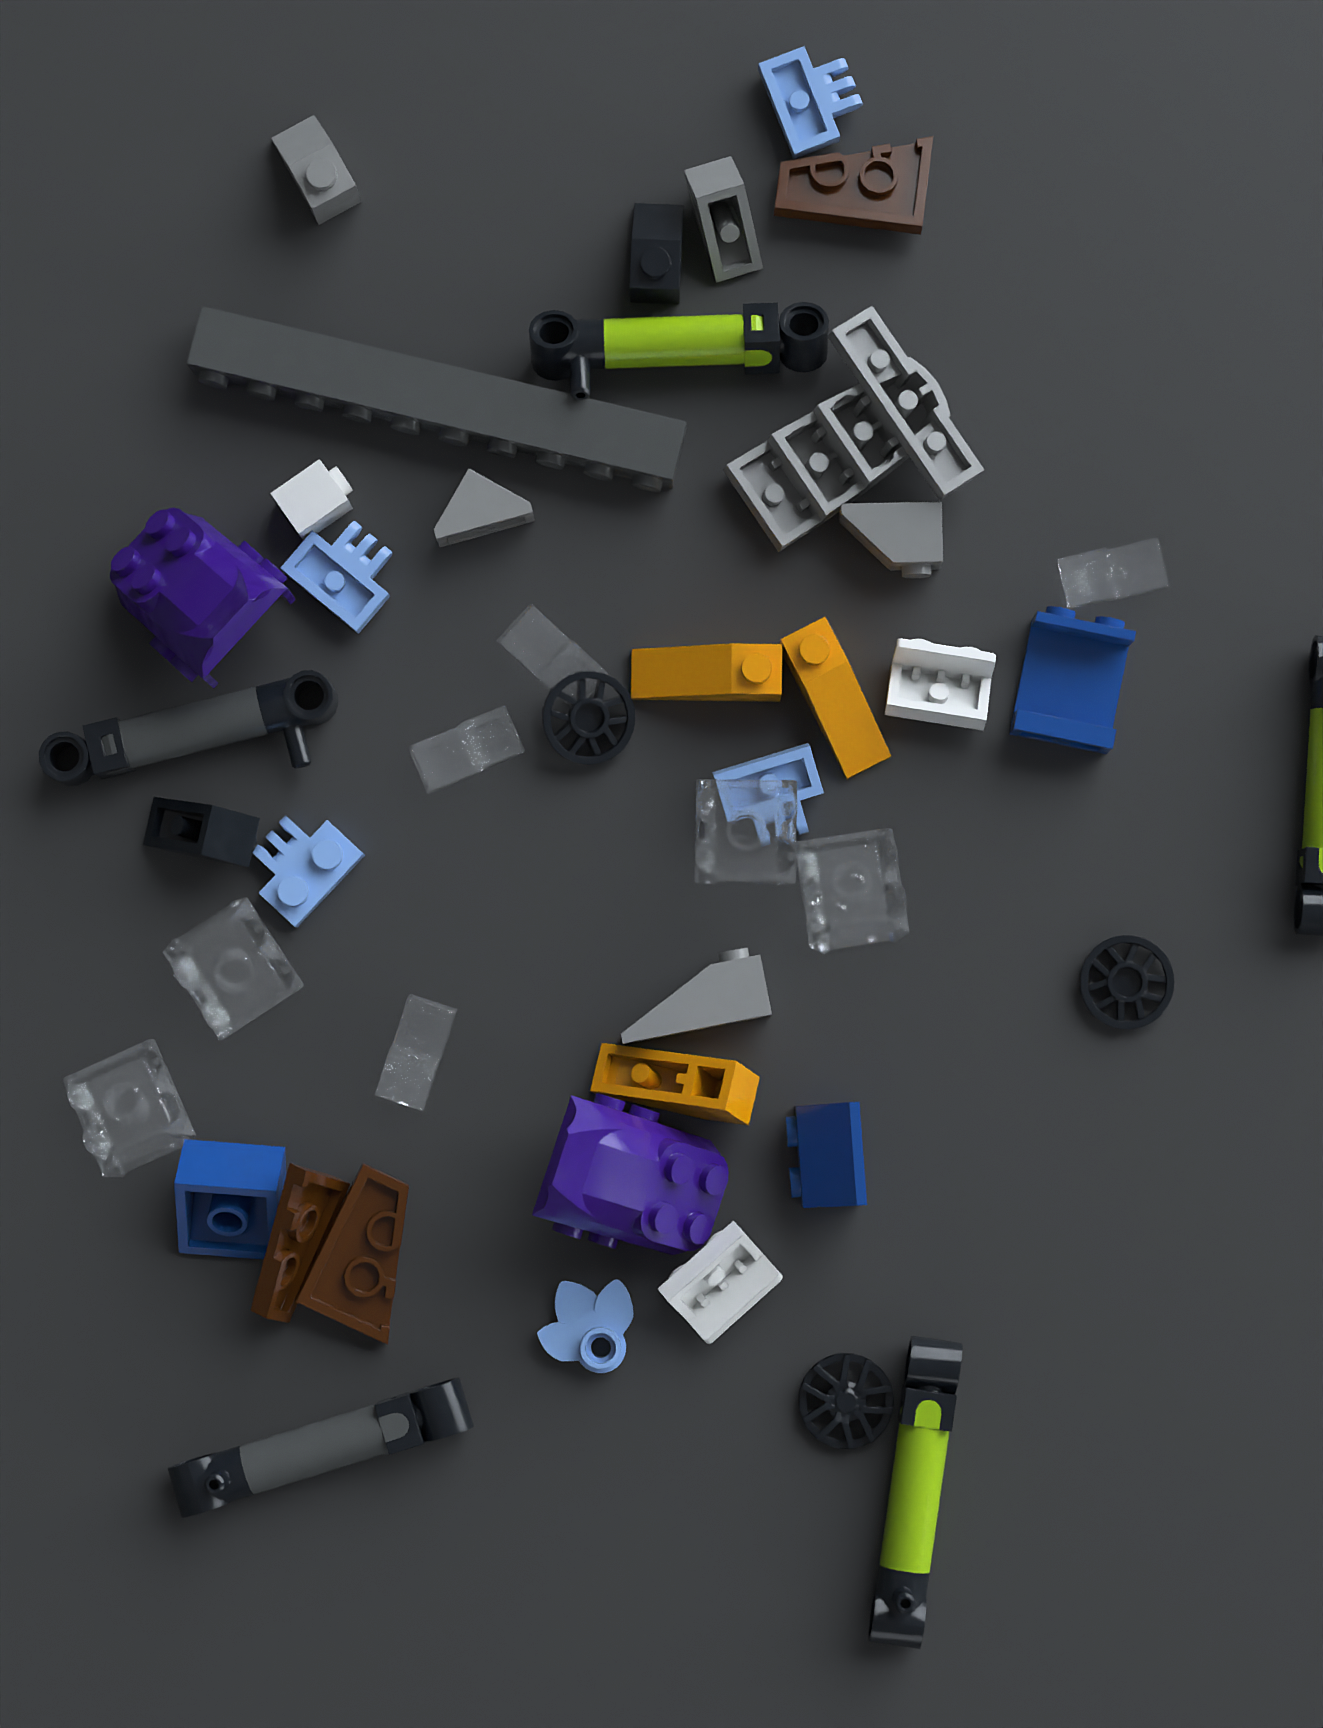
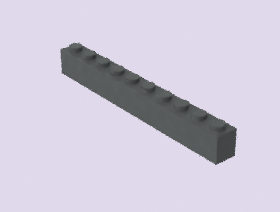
[187,306,687,492]

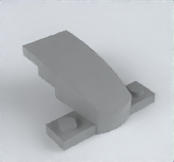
[723,306,984,552]

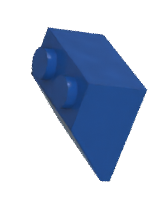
[785,1102,867,1208]
[174,1139,286,1260]

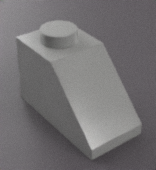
[271,115,362,225]
[684,156,763,283]
[839,502,943,578]

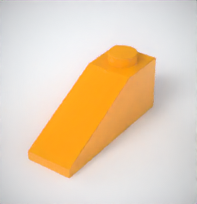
[779,617,891,779]
[631,643,782,702]
[590,1043,760,1126]

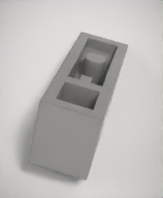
[621,948,772,1045]

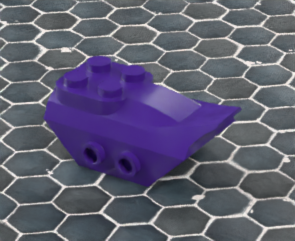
[110,507,296,689]
[532,1093,729,1255]

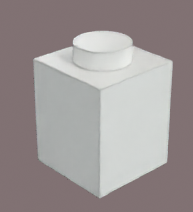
[270,459,353,541]

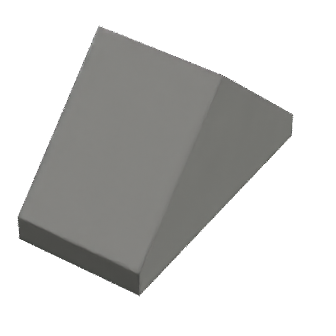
[434,468,535,547]

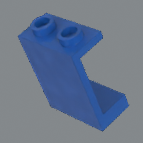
[1009,606,1136,754]

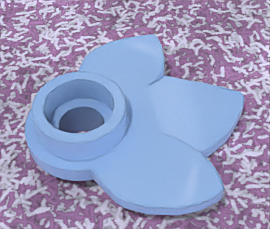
[537,1279,633,1373]

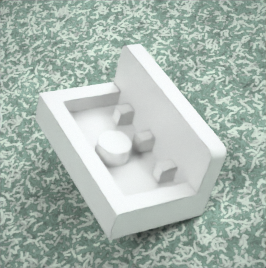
[884,638,996,731]
[658,1221,783,1344]

